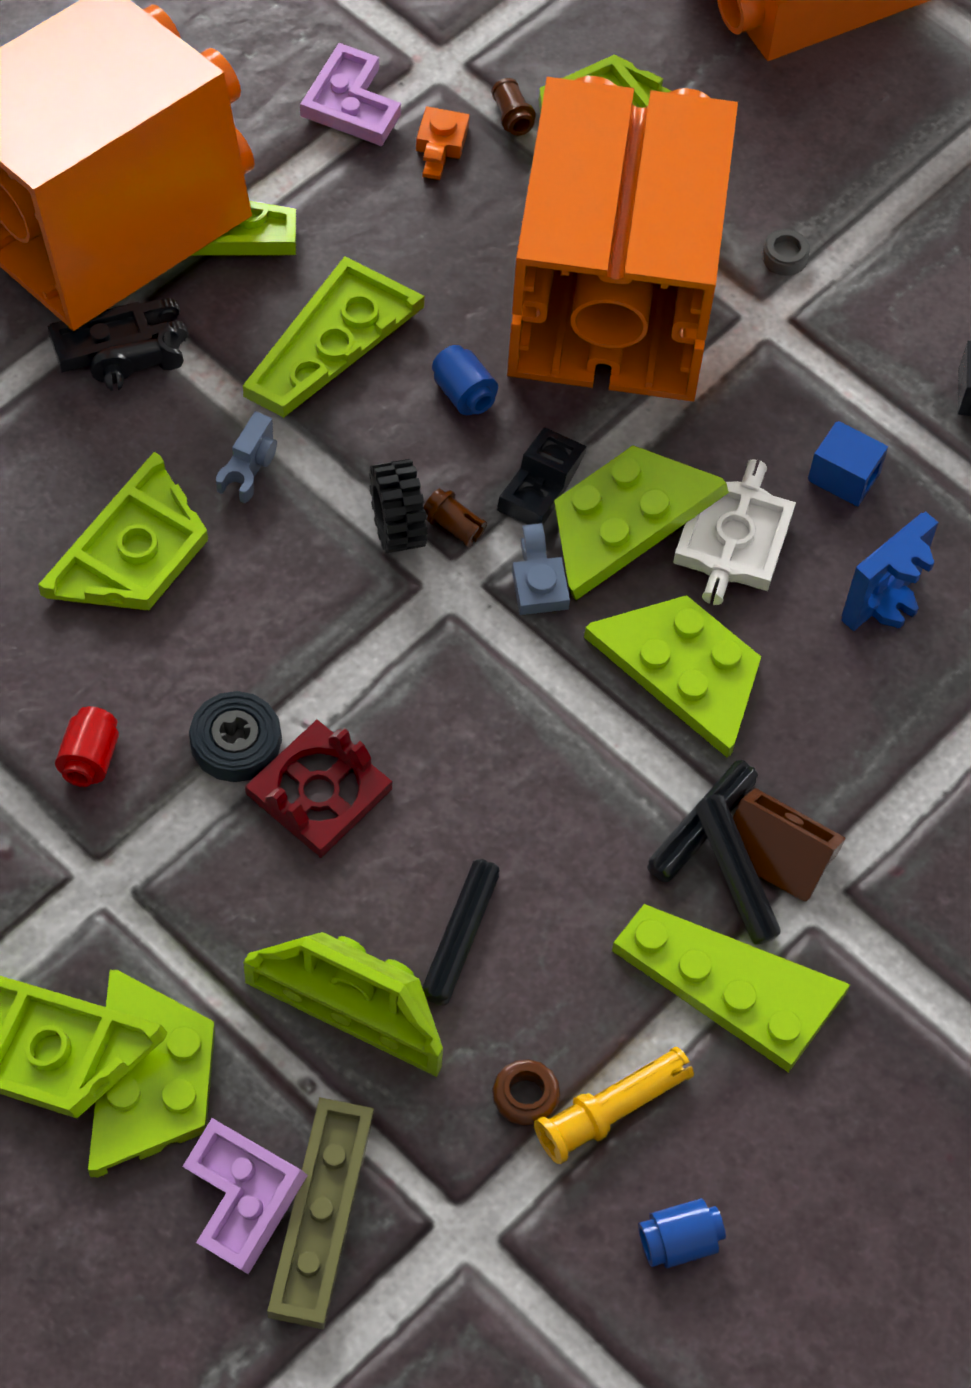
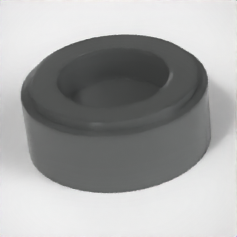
[762,229,810,276]

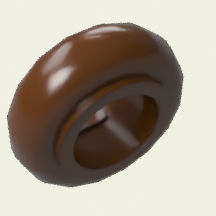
[492,1059,560,1126]

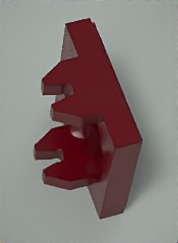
[245,719,392,858]

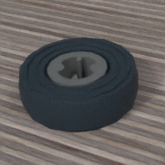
[189,691,282,782]

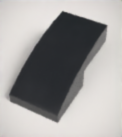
[497,427,587,525]

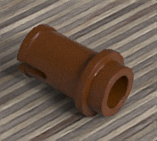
[491,78,536,136]
[423,488,487,548]

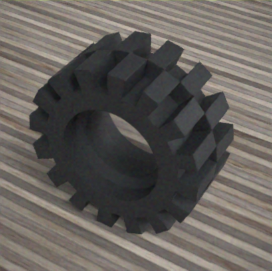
[369,459,428,553]

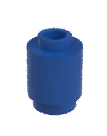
[432,345,498,415]
[638,1198,726,1269]

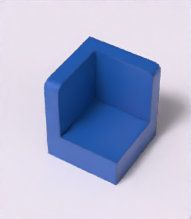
[808,421,888,507]

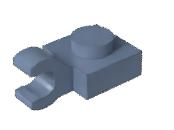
[216,411,277,503]
[512,523,570,615]

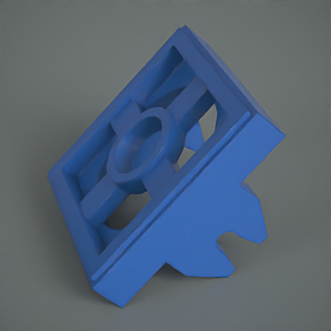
[841,511,939,631]

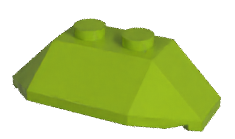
[243,932,443,1077]

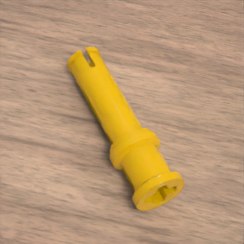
[534,1046,694,1164]

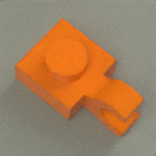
[416,106,470,180]

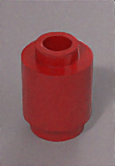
[55,706,119,787]

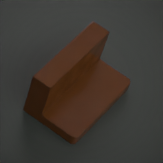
[733,788,846,901]

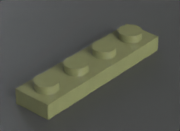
[267,1097,374,1330]

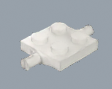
[673,459,796,605]

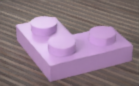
[300,43,401,146]
[182,1118,308,1275]

